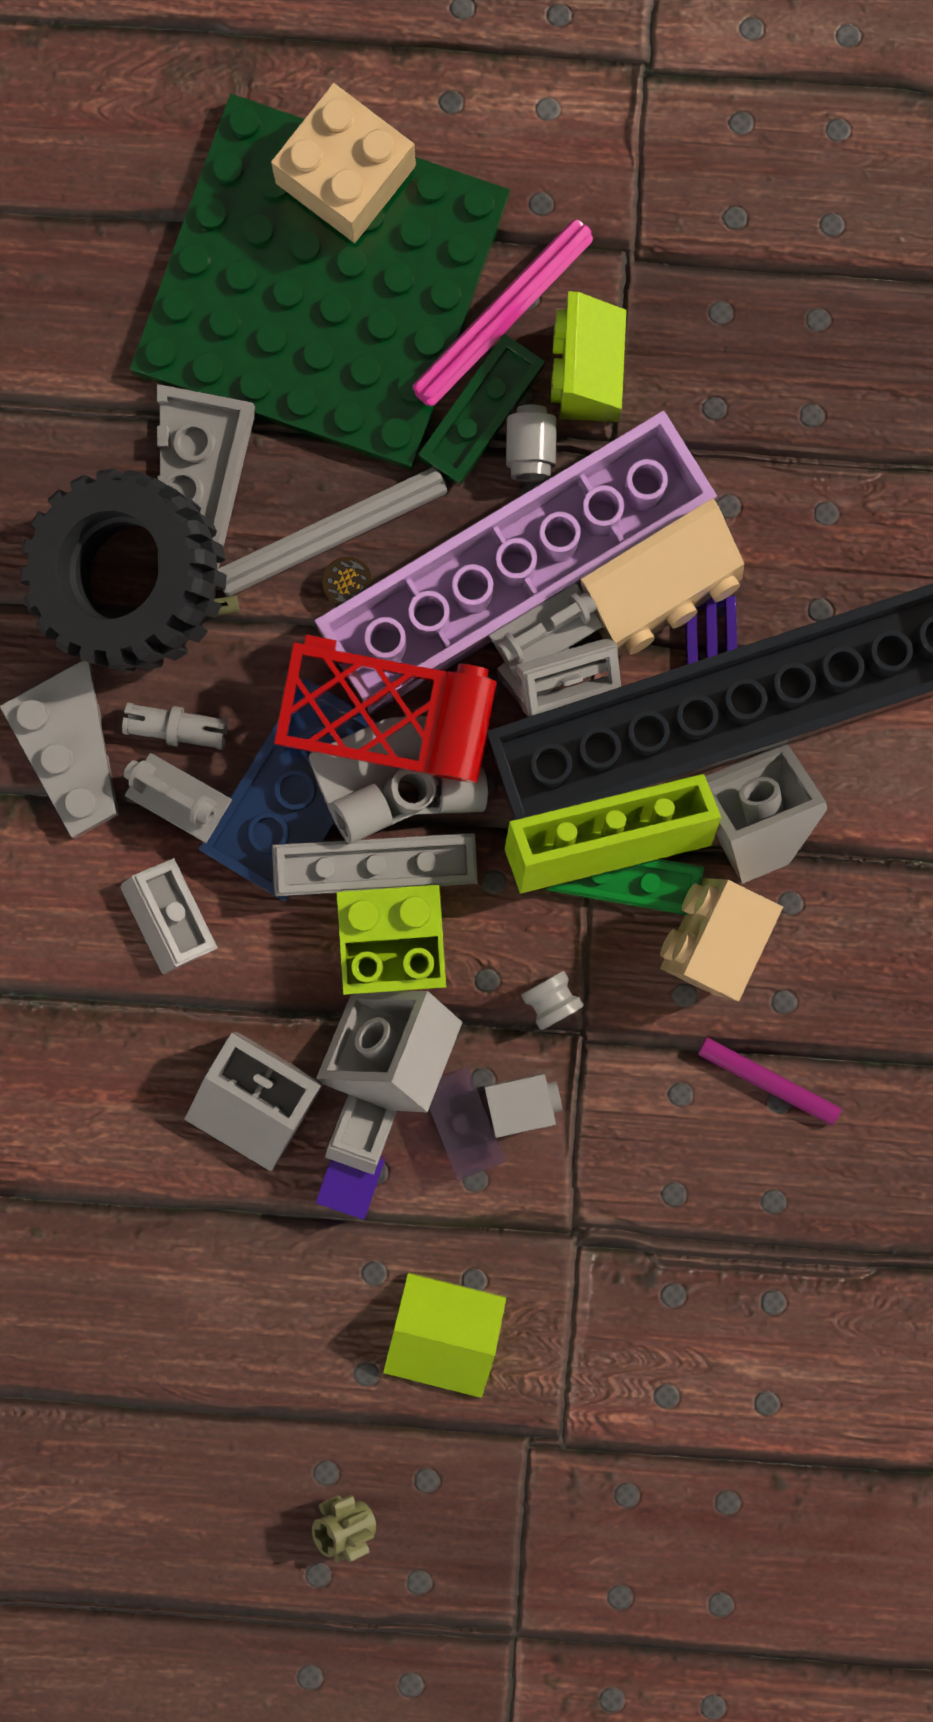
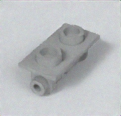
[489,583,603,679]
[124,753,232,843]

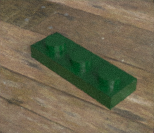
[418,333,545,487]

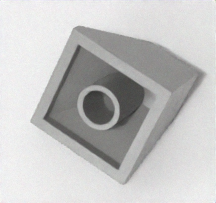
[705,743,827,884]

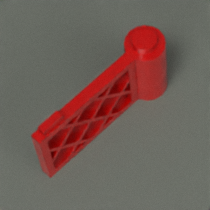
[274,635,497,784]

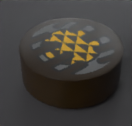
[322,557,373,607]

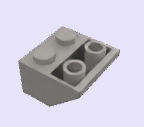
[184,1032,323,1171]

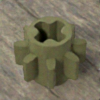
[312,1495,376,1563]

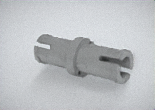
[122,702,228,750]

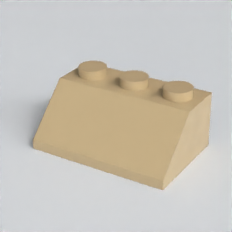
[581,498,744,656]

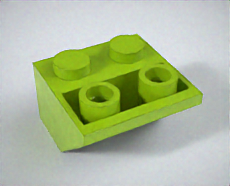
[550,291,626,422]
[337,885,446,995]

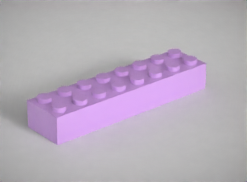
[315,410,717,715]

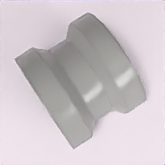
[521,971,584,1030]

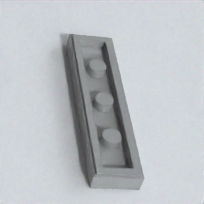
[272,833,477,896]

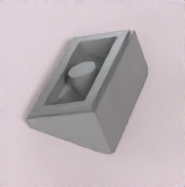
[120,858,218,975]

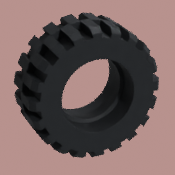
[20,469,227,672]

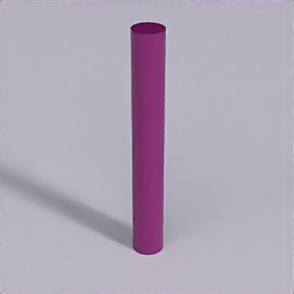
[697,1037,842,1126]

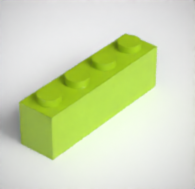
[505,774,722,894]

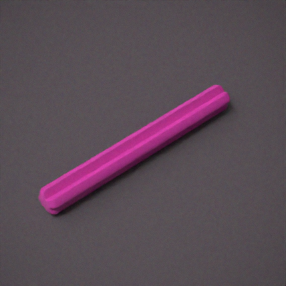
[412,219,593,407]

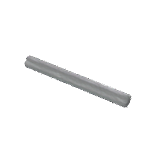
[218,468,447,596]

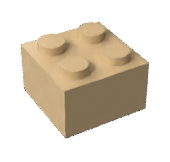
[271,83,416,243]
[660,878,783,1001]

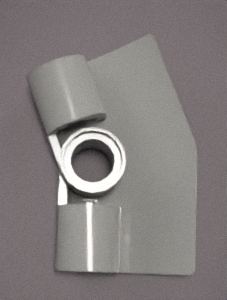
[309,716,488,844]

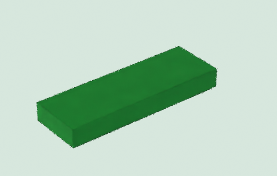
[546,859,704,915]

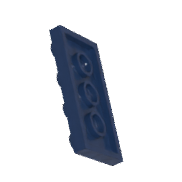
[198,678,378,903]

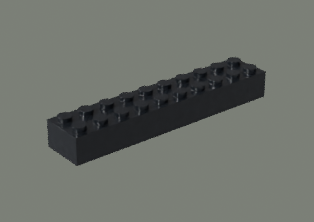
[486,583,933,820]

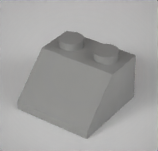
[316,991,462,1112]

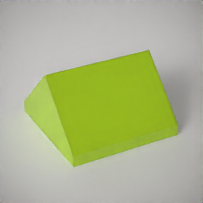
[383,1272,506,1398]

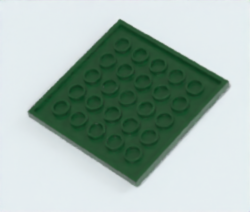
[130,93,510,471]

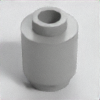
[506,405,557,482]

